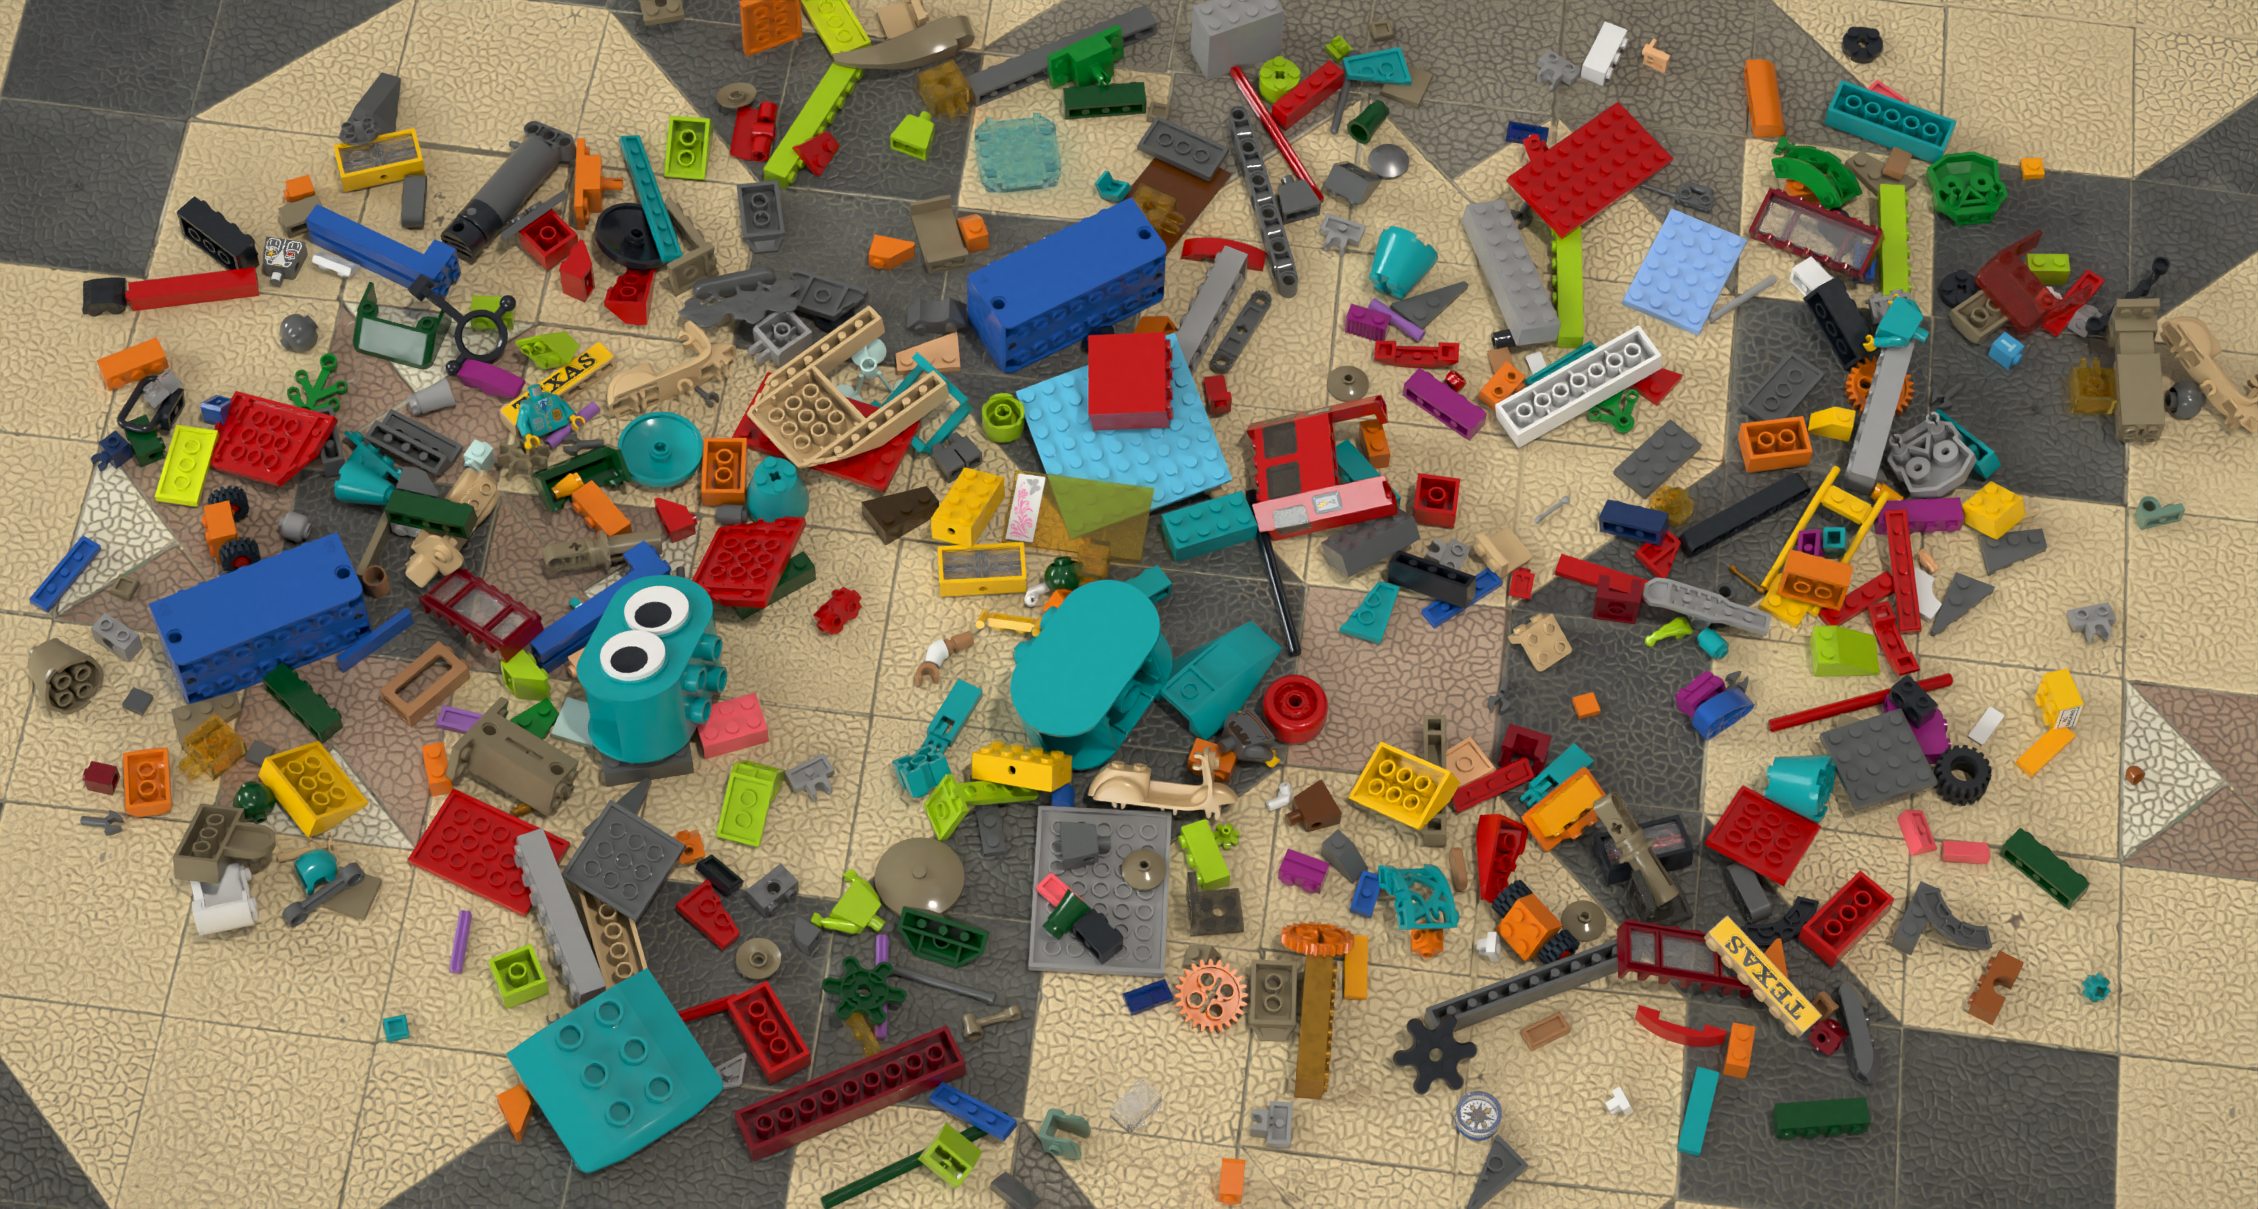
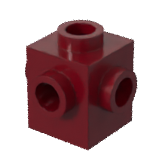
[1808,1018,1849,1056]

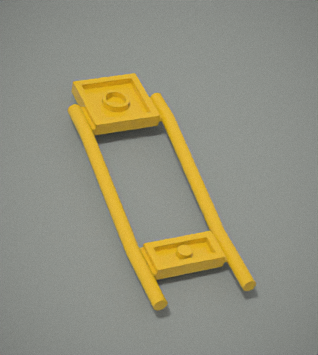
[1759,466,1890,629]

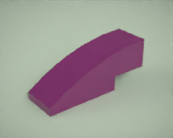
[457,359,526,398]

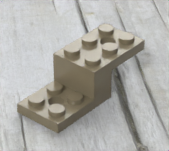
[638,0,685,26]

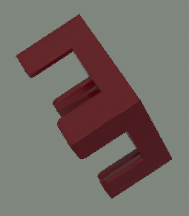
[1592,575,1643,624]
[1498,723,1552,778]

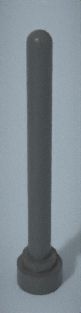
[1330,50,1362,134]

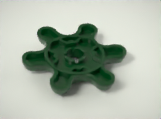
[822,956,907,1026]

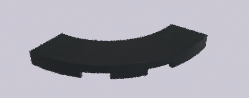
[1743,896,1819,948]

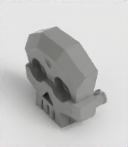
[1887,412,1977,499]

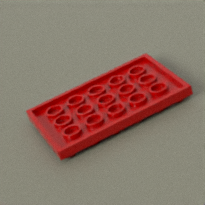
[408,788,571,918]

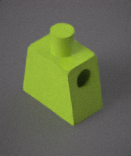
[890,111,935,161]

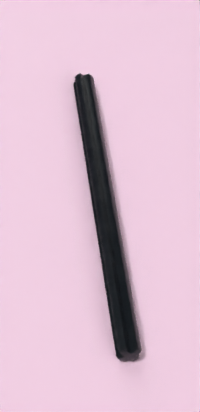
[1246,489,1301,657]

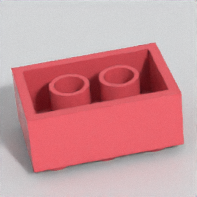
[695,692,769,759]

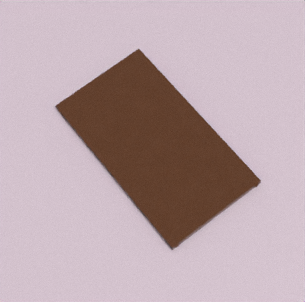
[1117,158,1231,256]

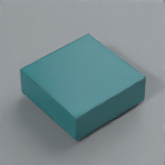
[383,1014,410,1043]

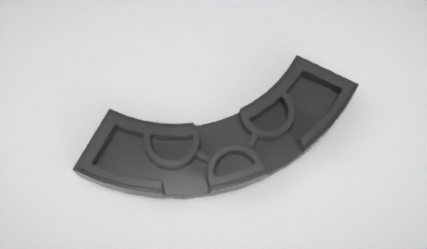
[1916,888,1992,950]

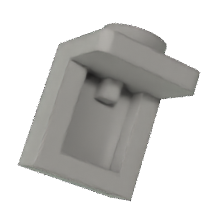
[2068,304,2103,338]

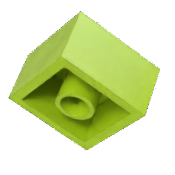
[488,944,549,1009]

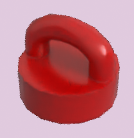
[1444,370,1467,393]

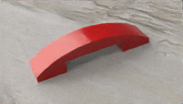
[1181,237,1266,272]
[1374,340,1460,368]
[1867,601,1920,676]
[1635,1005,1727,1047]

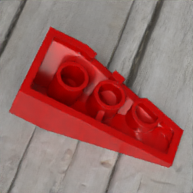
[604,267,657,326]
[1476,814,1528,904]

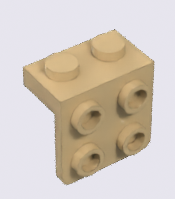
[877,0,929,40]
[1474,528,1532,579]
[1508,613,1572,672]

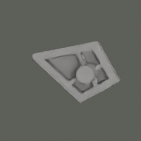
[715,1053,747,1090]

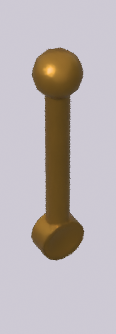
[1728,564,1765,595]

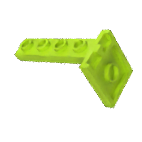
[923,774,1039,841]

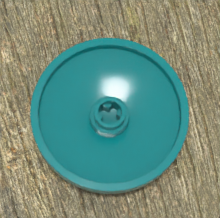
[618,412,703,488]

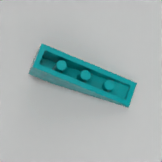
[1930,409,2001,479]

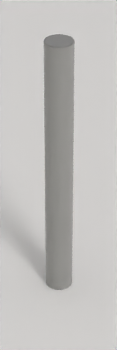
[1708,275,1777,323]

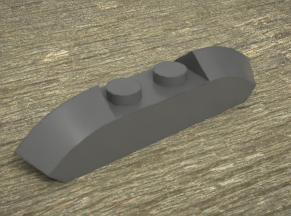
[1836,980,1881,1085]

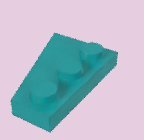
[1342,47,1412,85]
[1339,581,1400,644]

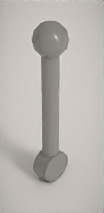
[1534,496,1570,524]

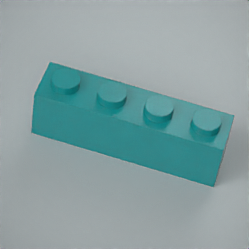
[1336,439,1401,508]

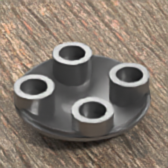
[339,117,381,146]
[1368,144,1409,180]

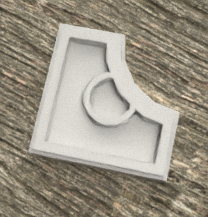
[1893,567,1942,623]

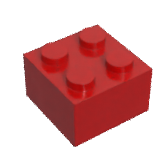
[519,209,578,271]
[1412,473,1461,528]

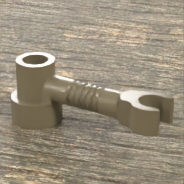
[962,1005,1021,1042]

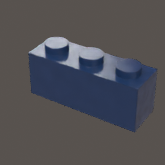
[1599,499,1669,546]

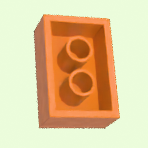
[1738,416,1813,473]
[701,438,748,506]
[1777,549,1853,611]

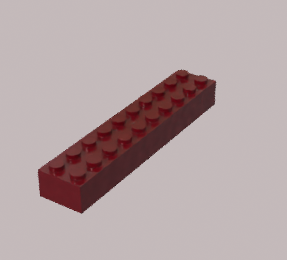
[734,1025,966,1162]

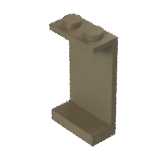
[910,195,969,274]

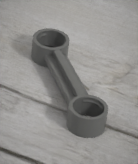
[282,862,365,927]

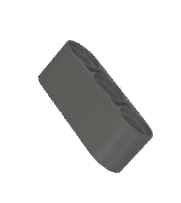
[401,175,427,228]
[1724,862,1772,923]

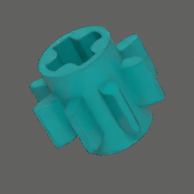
[2082,972,2111,1002]

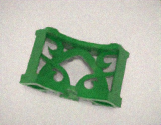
[1771,145,1863,210]

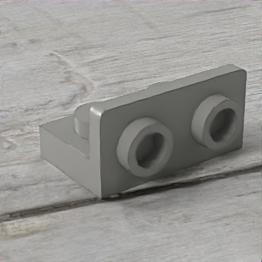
[1865,289,1912,324]

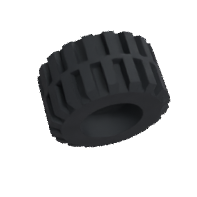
[1934,745,1992,806]

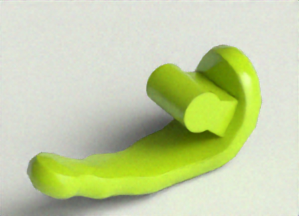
[1645,617,1693,647]

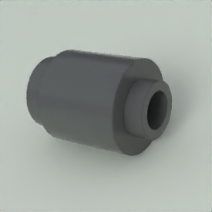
[716,504,748,526]

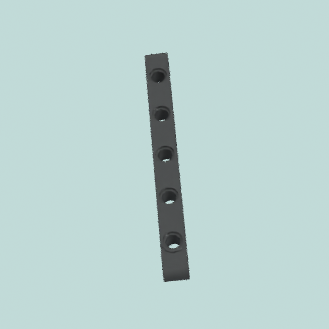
[1229,106,1298,298]

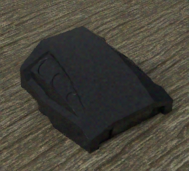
[82,277,127,317]

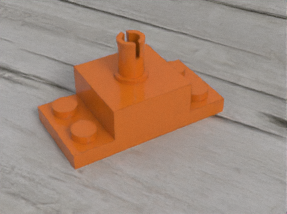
[574,138,623,230]

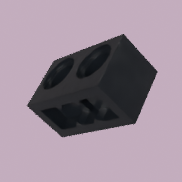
[1888,675,1938,729]

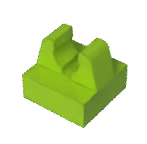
[1325,35,1354,63]

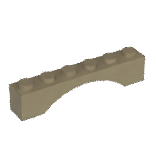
[1423,715,1447,846]

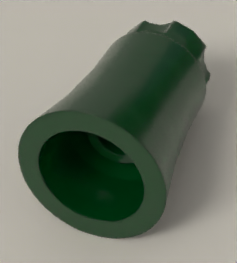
[1347,100,1389,144]
[1043,889,1091,940]

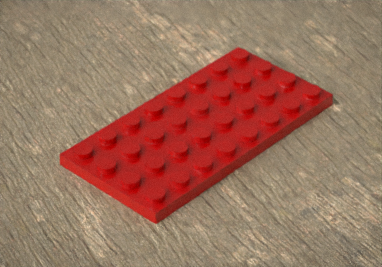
[1506,102,1674,239]
[731,372,921,493]

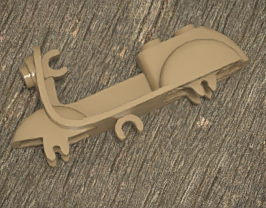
[2160,316,2258,433]
[607,320,736,418]
[405,468,500,588]
[1088,747,1238,820]

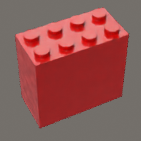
[1088,332,1174,431]

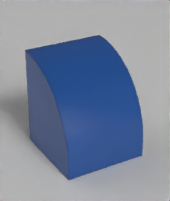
[1052,783,1075,807]

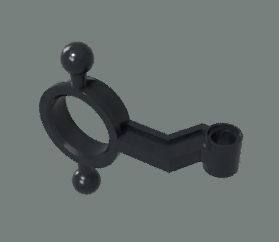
[407,274,516,377]

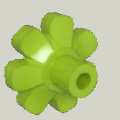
[1212,823,1240,851]

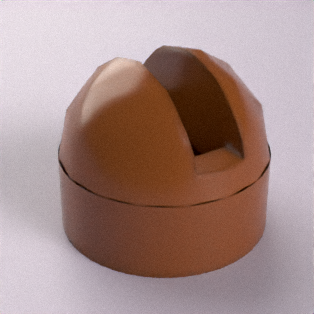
[2126,765,2145,785]

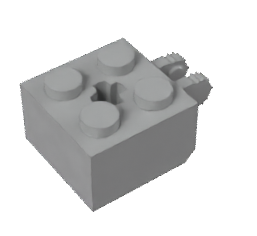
[747,311,813,368]

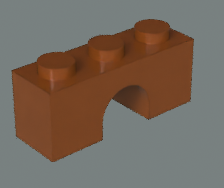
[1967,950,2024,1025]

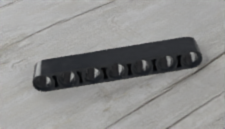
[1678,472,1811,557]

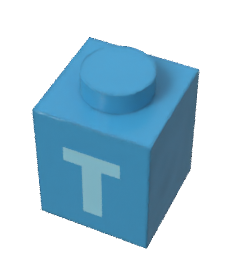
[1988,332,2025,370]

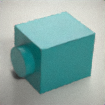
[1823,527,1848,555]

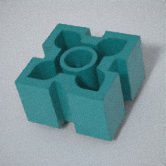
[892,744,951,798]

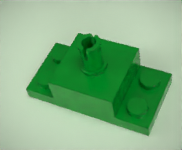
[1047,24,1124,89]

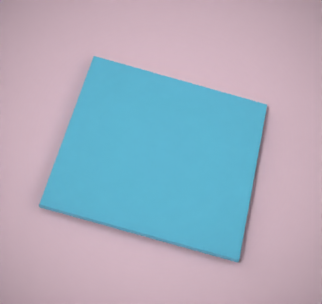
[1016,333,1233,541]

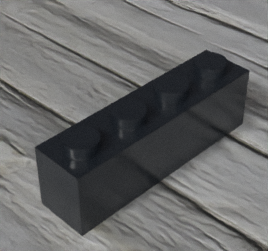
[1388,550,1476,609]

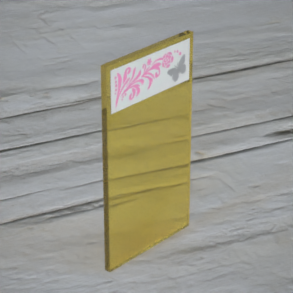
[1001,470,1154,561]

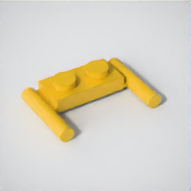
[975,609,1042,637]

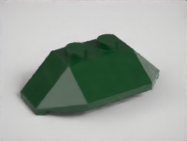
[897,906,990,968]

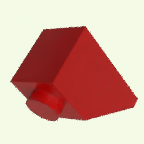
[654,498,698,543]

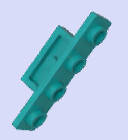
[344,430,403,480]

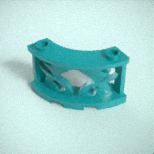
[1378,864,1459,930]

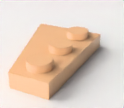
[896,332,961,376]

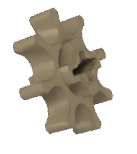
[497,435,550,476]

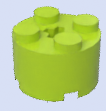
[1259,56,1300,105]
[982,393,1024,443]

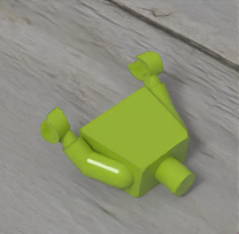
[811,869,886,934]

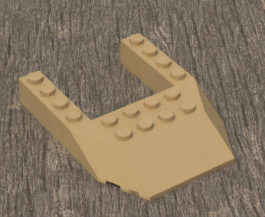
[747,305,950,469]

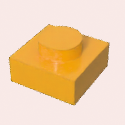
[2020,157,2045,180]

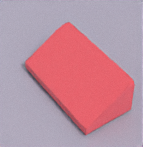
[1897,810,1937,855]
[1942,840,1990,864]

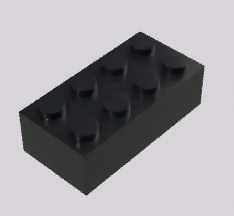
[177,196,260,270]
[1803,276,1880,370]

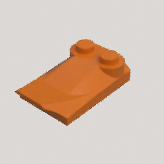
[123,747,173,817]

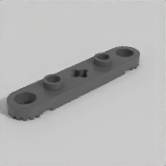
[1211,290,1272,373]

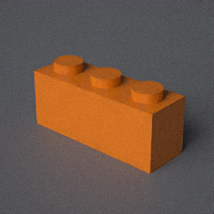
[97,337,169,391]
[571,480,632,537]

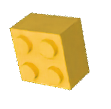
[1962,481,2026,540]

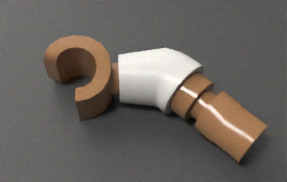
[914,631,974,688]

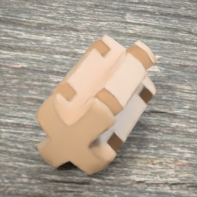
[1915,549,1939,574]

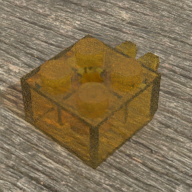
[917,59,972,118]
[1132,183,1186,236]
[2067,358,2118,414]
[1073,537,1111,587]
[178,713,247,780]

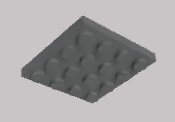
[1819,708,1937,811]
[561,800,686,923]

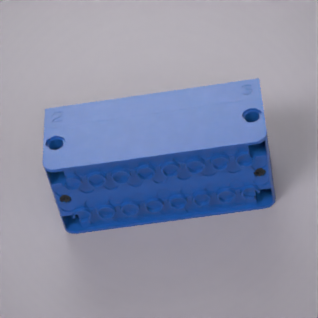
[967,197,1166,374]
[149,532,372,705]

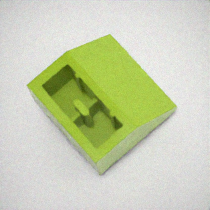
[515,332,580,370]
[500,649,551,701]
[918,1122,982,1188]

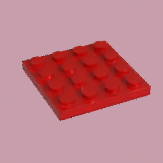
[1704,785,1821,886]

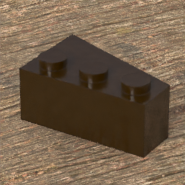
[861,486,939,545]

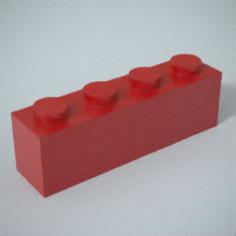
[1271,60,1344,131]

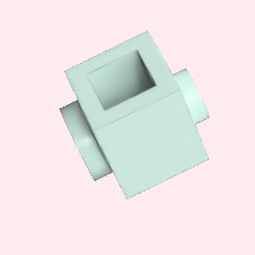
[463,439,496,472]

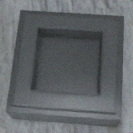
[122,687,154,716]
[244,740,275,767]

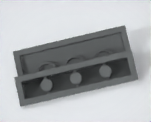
[364,409,464,476]

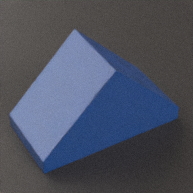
[200,395,232,425]

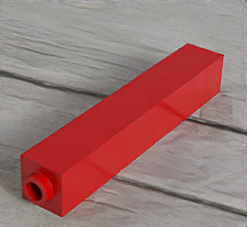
[125,267,259,311]

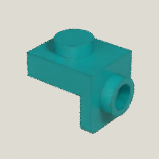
[1095,171,1132,202]

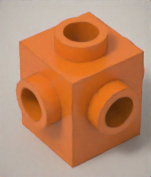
[673,829,706,864]
[1411,921,1444,958]

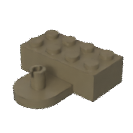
[173,803,276,884]

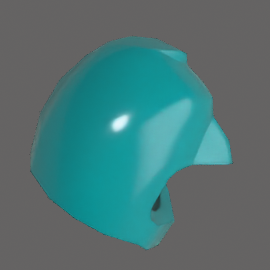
[293,849,338,895]

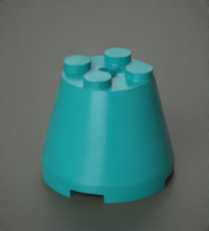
[1368,226,1438,300]
[745,456,809,523]
[1764,755,1836,822]

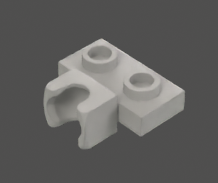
[1537,49,1582,90]
[1320,213,1366,257]
[141,369,182,408]
[1424,538,1471,571]
[2067,602,2116,644]
[785,753,835,802]
[1250,1101,1293,1149]

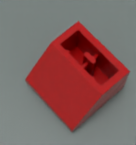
[559,239,595,303]

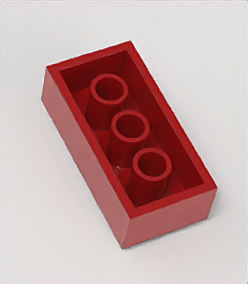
[1798,870,1895,968]
[726,981,811,1085]

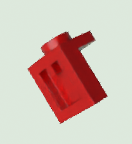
[1509,567,1535,600]

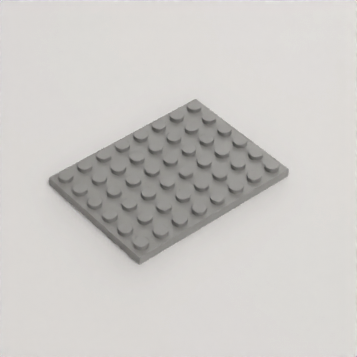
[1028,806,1172,977]

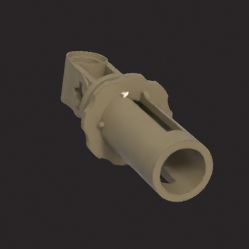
[542,529,662,572]
[1593,792,1679,906]

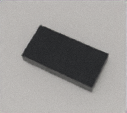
[695,854,744,896]

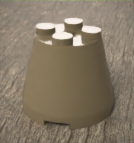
[28,638,104,715]

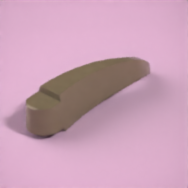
[832,15,975,69]

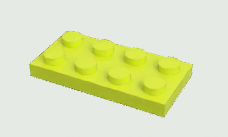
[800,0,871,55]
[155,425,219,507]

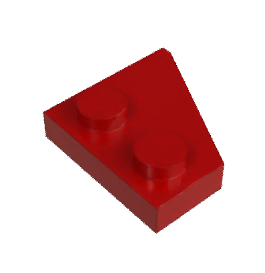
[792,131,840,176]
[1634,530,1681,579]

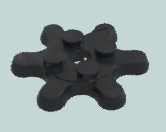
[1393,1014,1478,1095]

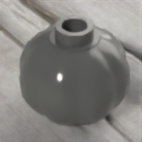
[280,314,318,352]
[2165,380,2206,419]

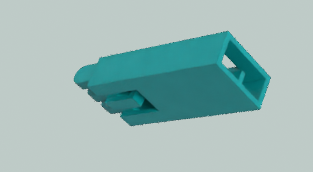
[922,679,983,755]
[1520,743,1594,809]

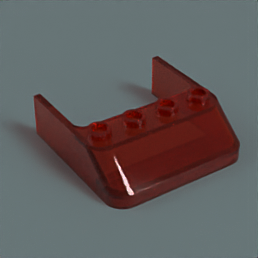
[1975,230,2093,333]

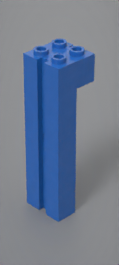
[306,204,461,297]
[529,540,672,674]

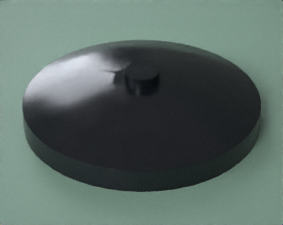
[594,203,678,270]

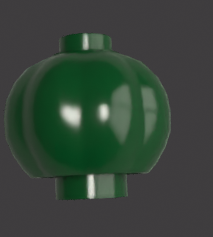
[1044,556,1085,592]
[233,781,276,824]

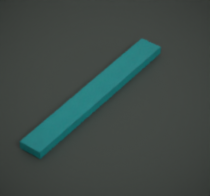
[619,135,683,262]

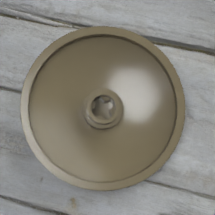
[875,837,965,918]

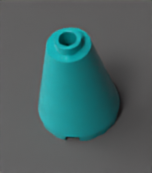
[334,460,396,506]

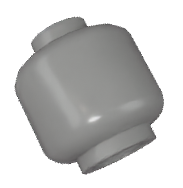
[278,511,312,543]

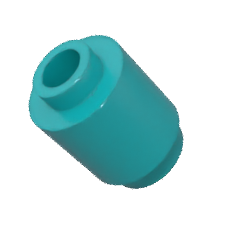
[1697,628,1729,660]

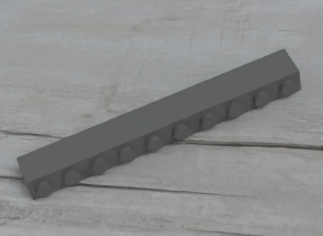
[965,5,1157,107]
[1424,935,1642,1031]

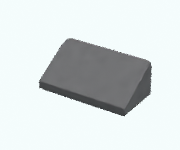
[991,1171,1041,1209]

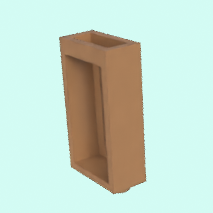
[379,641,470,727]

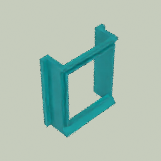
[870,352,974,456]

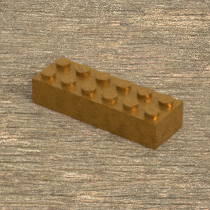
[1294,954,1337,1100]

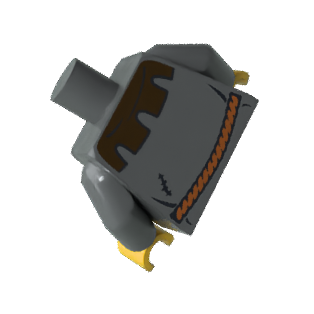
[1218,707,1281,768]

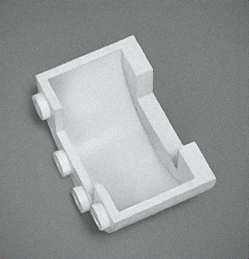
[190,860,259,936]

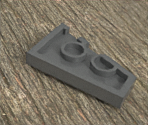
[1978,528,2047,576]

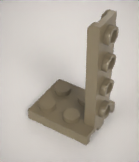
[665,197,719,296]

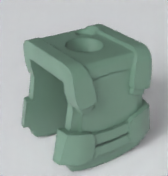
[1039,1108,1091,1160]

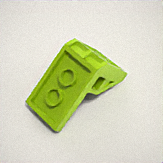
[716,760,786,847]

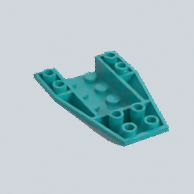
[1155,621,1282,741]

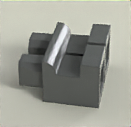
[932,432,982,483]

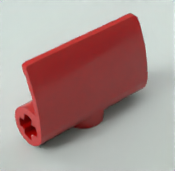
[730,101,778,162]

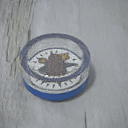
[1455,1091,1502,1141]

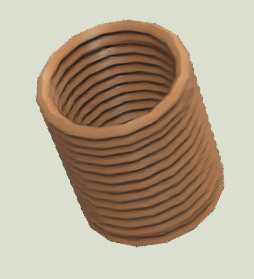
[362,565,390,598]

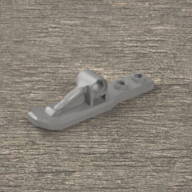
[1641,577,1772,636]

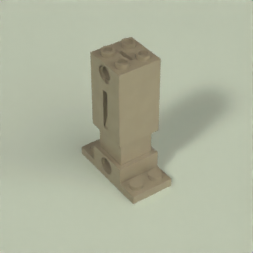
[2105,298,2165,443]

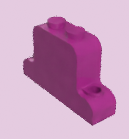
[1883,694,1951,764]

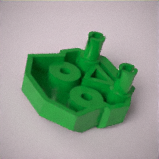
[1926,151,2008,227]

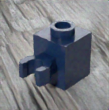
[91,430,133,472]

